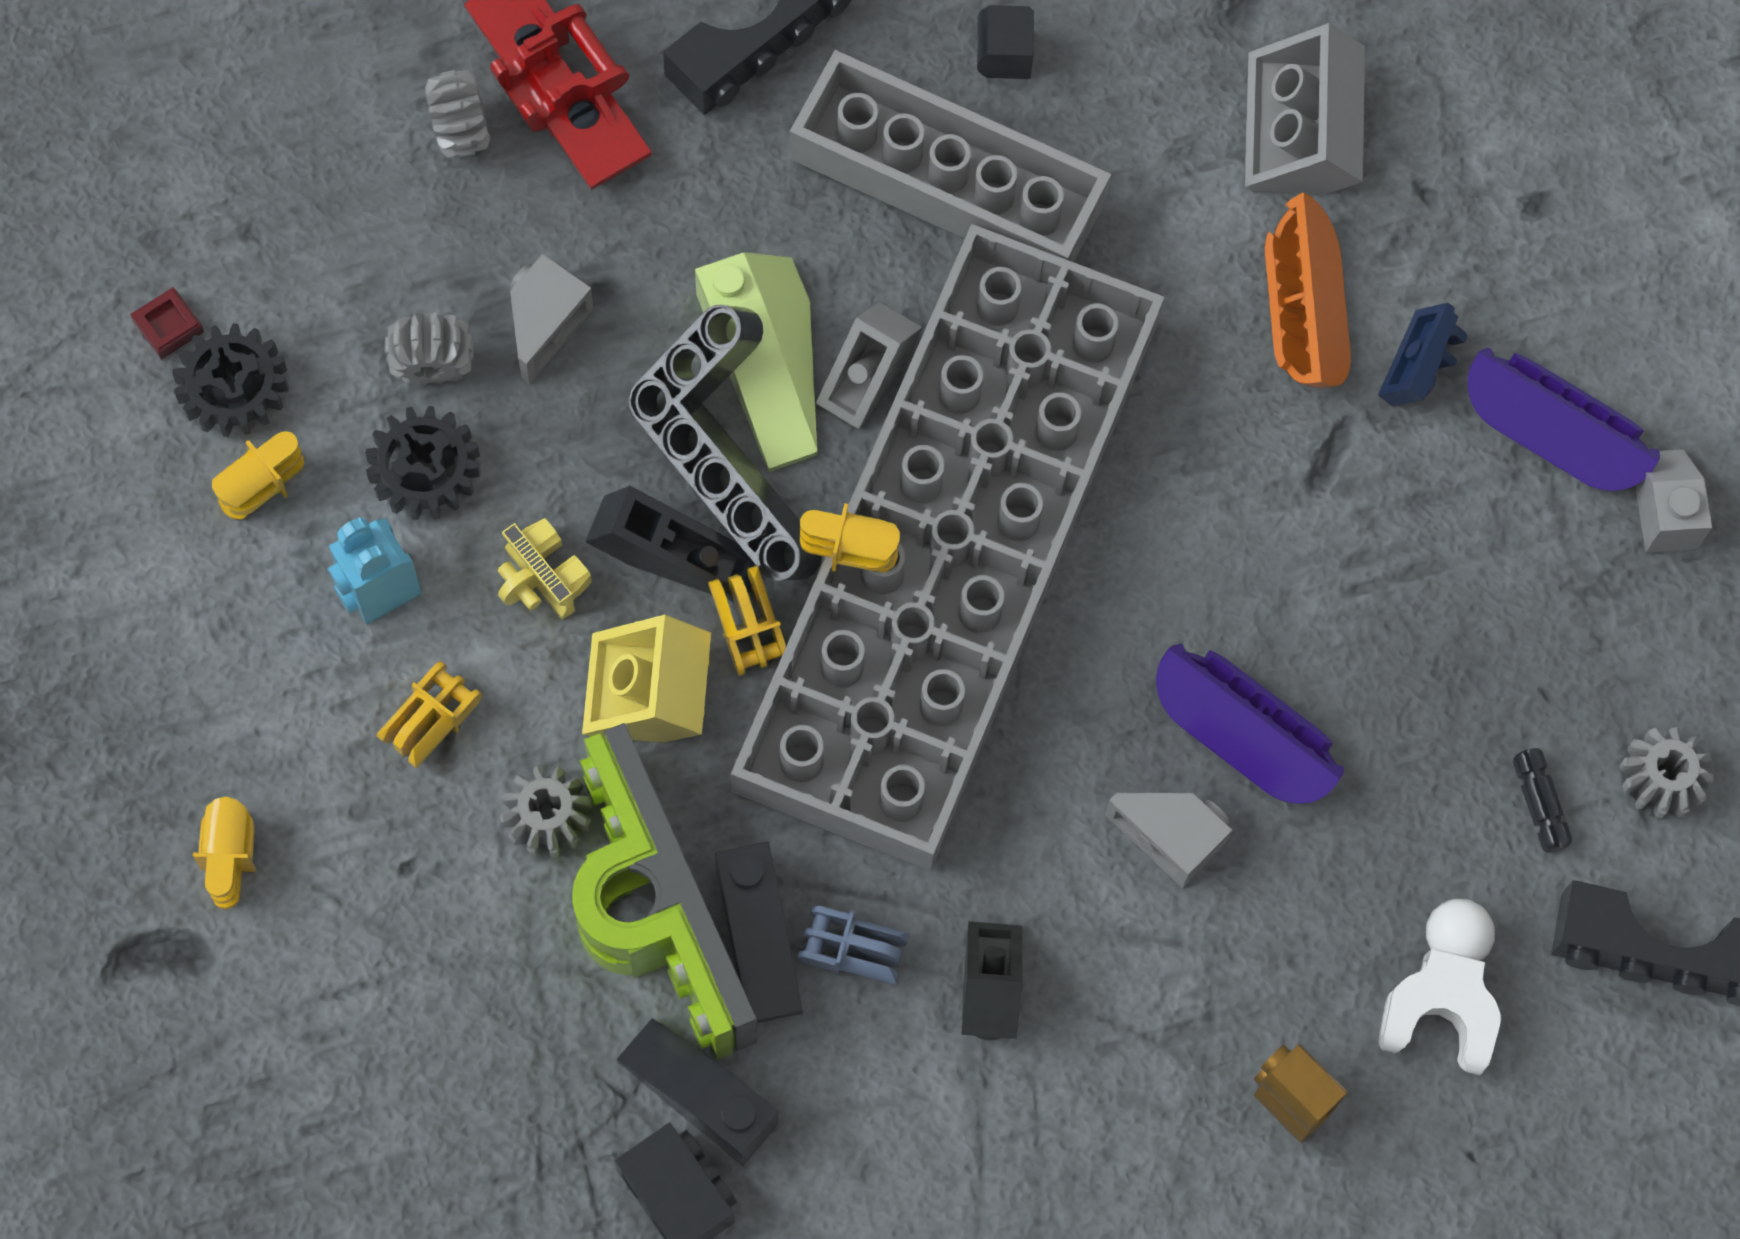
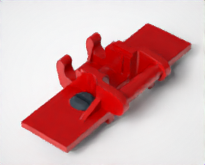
[464,0,652,190]

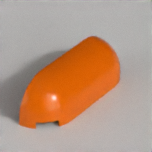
[1265,192,1351,388]

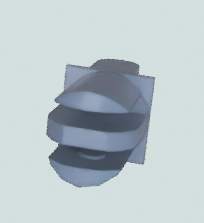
[797,906,910,985]

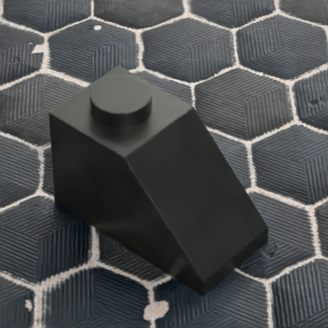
[961,921,1023,1040]

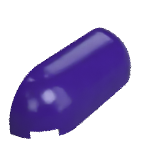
[1467,348,1660,491]
[1156,644,1344,804]

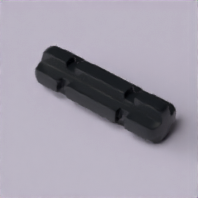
[1513,748,1572,853]

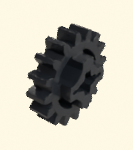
[172,323,289,437]
[365,406,481,520]

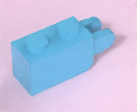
[327,517,422,625]

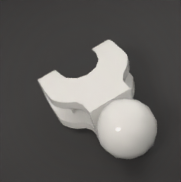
[1378,898,1501,1075]

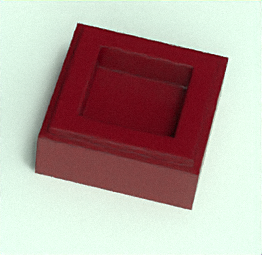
[130,287,204,360]

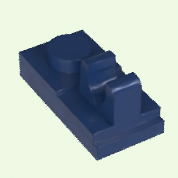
[1378,302,1467,406]

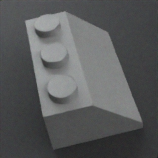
[1245,23,1365,195]

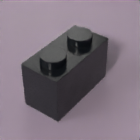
[614,1122,737,1239]

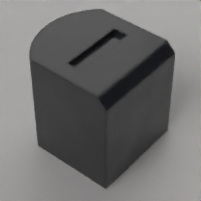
[977,5,1034,79]

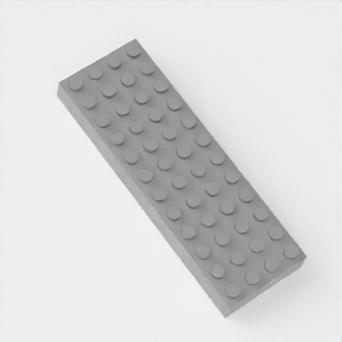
[731,224,1165,872]

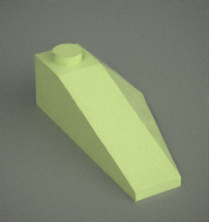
[695,252,817,472]

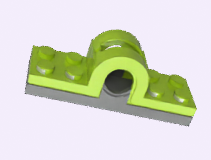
[572,723,757,1060]

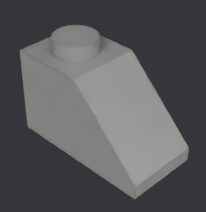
[510,254,594,384]
[816,302,922,429]
[1635,449,1712,553]
[1105,793,1233,888]

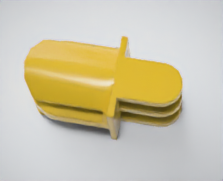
[212,431,304,520]
[800,503,900,573]
[708,565,786,676]
[376,661,483,769]
[193,797,256,910]

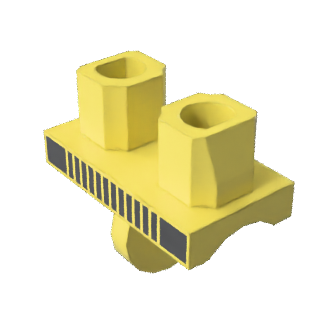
[497,518,592,620]

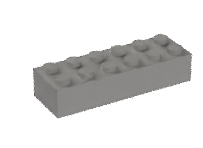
[789,50,1111,262]

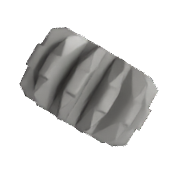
[425,70,491,158]
[385,312,474,386]
[1620,727,1714,819]
[500,765,592,858]

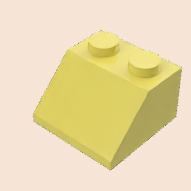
[582,615,711,743]

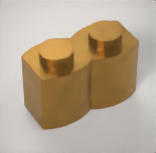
[1253,1044,1349,1143]

